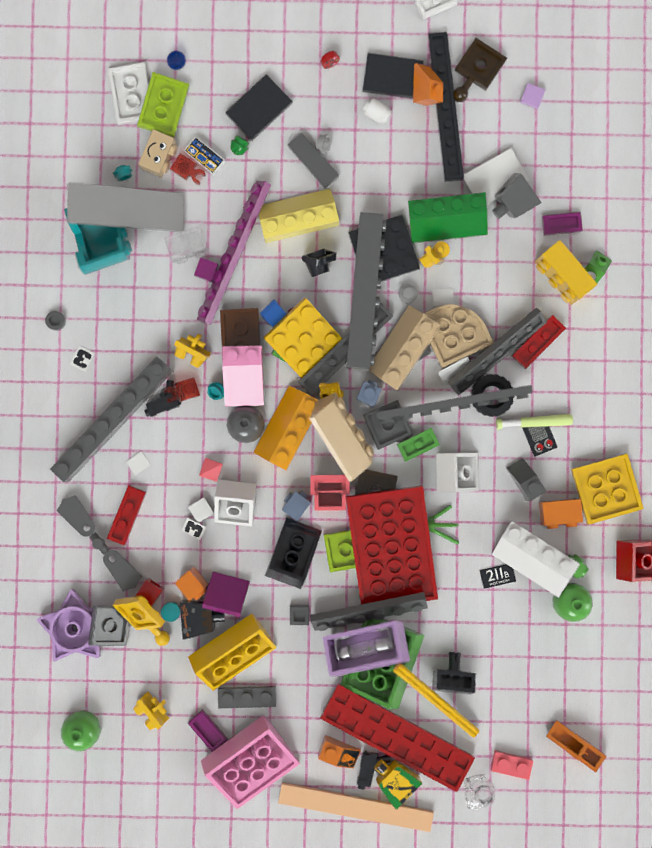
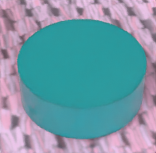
[161,602,180,622]

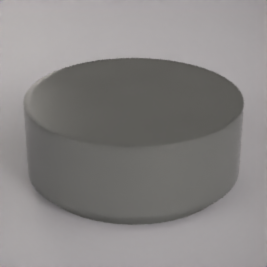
[45,311,66,331]

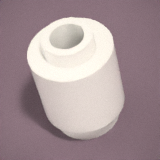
[363,98,392,124]

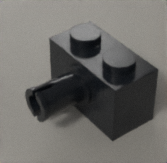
[432,652,476,695]

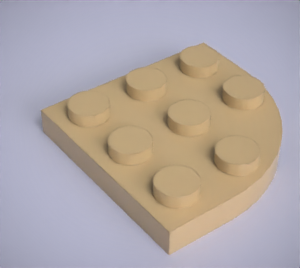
[423,304,494,368]

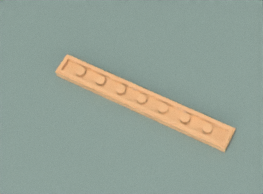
[278,782,434,832]

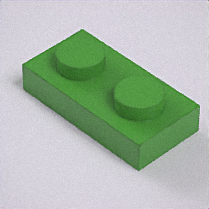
[397,428,440,462]

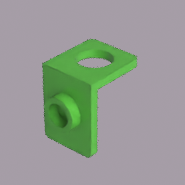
[584,250,612,283]

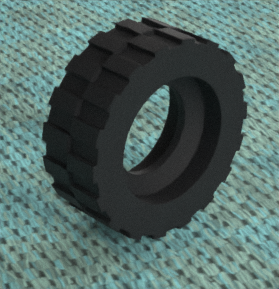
[470,374,515,417]

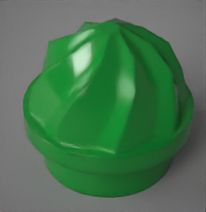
[230,135,249,155]

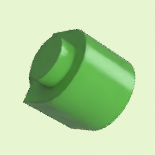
[568,554,589,579]

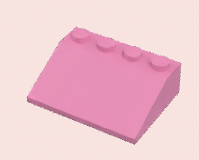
[201,715,300,809]

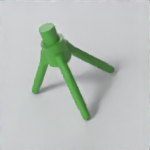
[428,505,459,545]

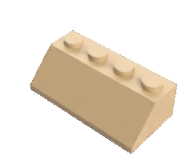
[369,305,441,390]
[310,392,374,482]

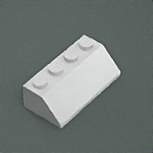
[492,521,580,598]

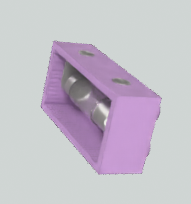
[323,621,410,676]

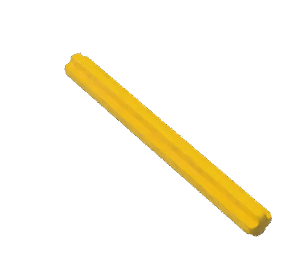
[393,663,479,738]

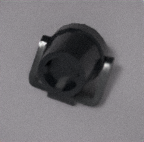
[302,248,337,277]

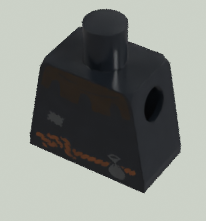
[179,600,225,640]

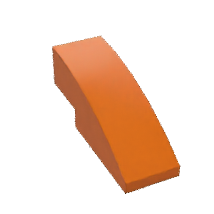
[546,720,607,773]

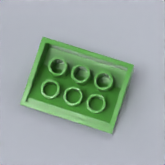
[341,619,425,709]

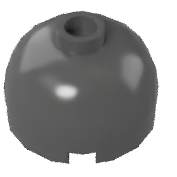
[226,406,265,443]

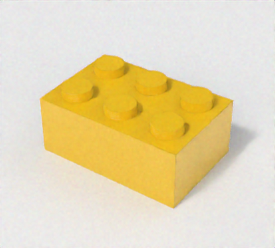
[535,240,598,305]

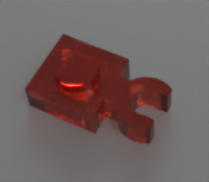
[170,153,206,185]
[164,378,200,403]

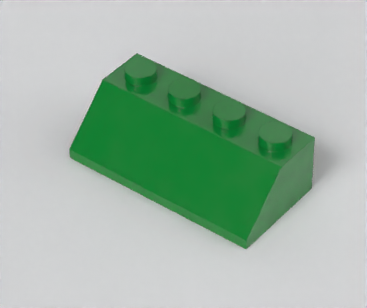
[408,192,488,243]

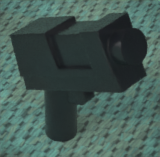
[144,380,182,417]
[356,750,391,790]

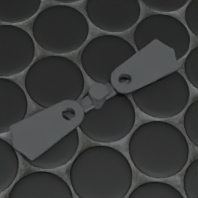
[57,495,142,592]

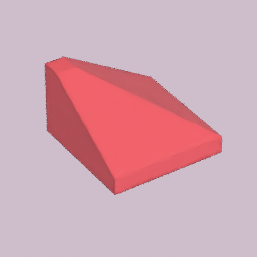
[199,458,223,482]

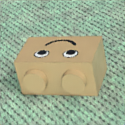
[138,130,178,178]

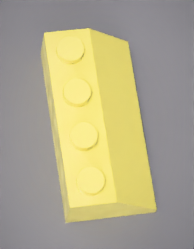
[259,189,339,243]

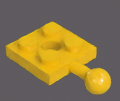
[112,596,170,646]

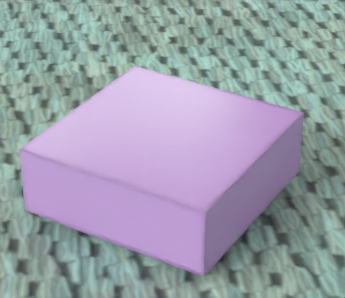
[520,83,545,109]

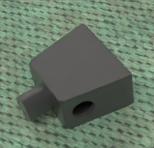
[492,173,542,219]

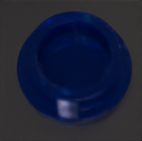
[167,51,186,70]

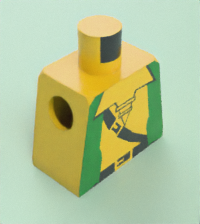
[374,759,423,810]

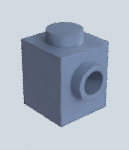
[356,380,382,407]
[282,490,311,521]

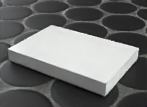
[108,62,149,125]
[463,148,530,205]

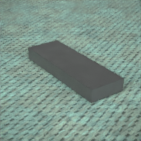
[288,133,339,189]

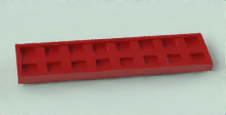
[320,683,475,792]

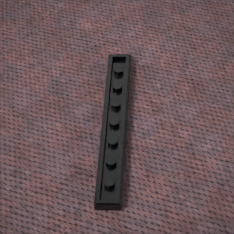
[428,32,464,182]

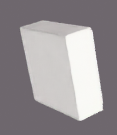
[188,497,214,523]

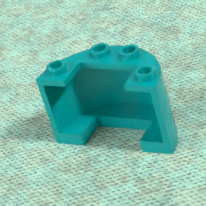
[64,208,132,275]

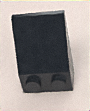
[265,517,322,589]

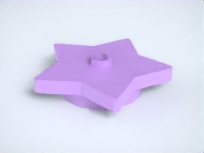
[37,589,101,662]

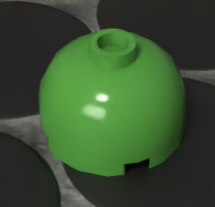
[552,583,593,622]
[61,710,101,752]

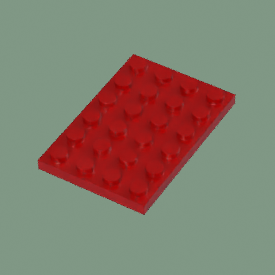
[346,485,438,605]

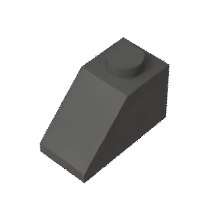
[506,458,547,501]

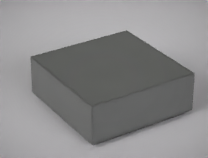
[290,605,309,625]

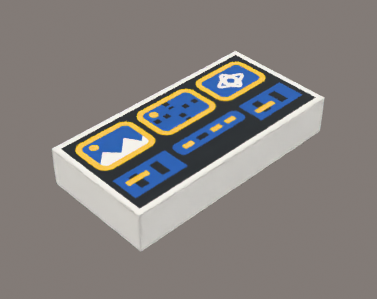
[184,136,225,176]

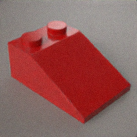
[616,540,652,582]

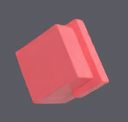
[310,475,349,511]

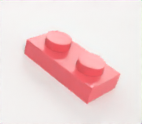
[490,750,533,780]

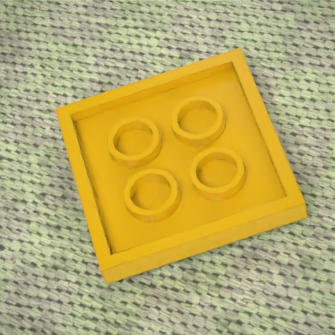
[263,297,343,378]
[571,454,644,525]

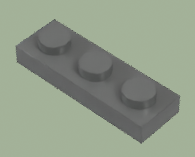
[218,686,276,709]

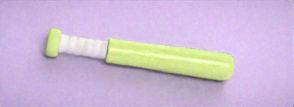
[496,414,573,430]

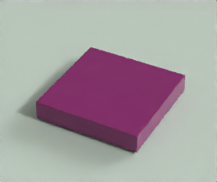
[202,572,250,617]

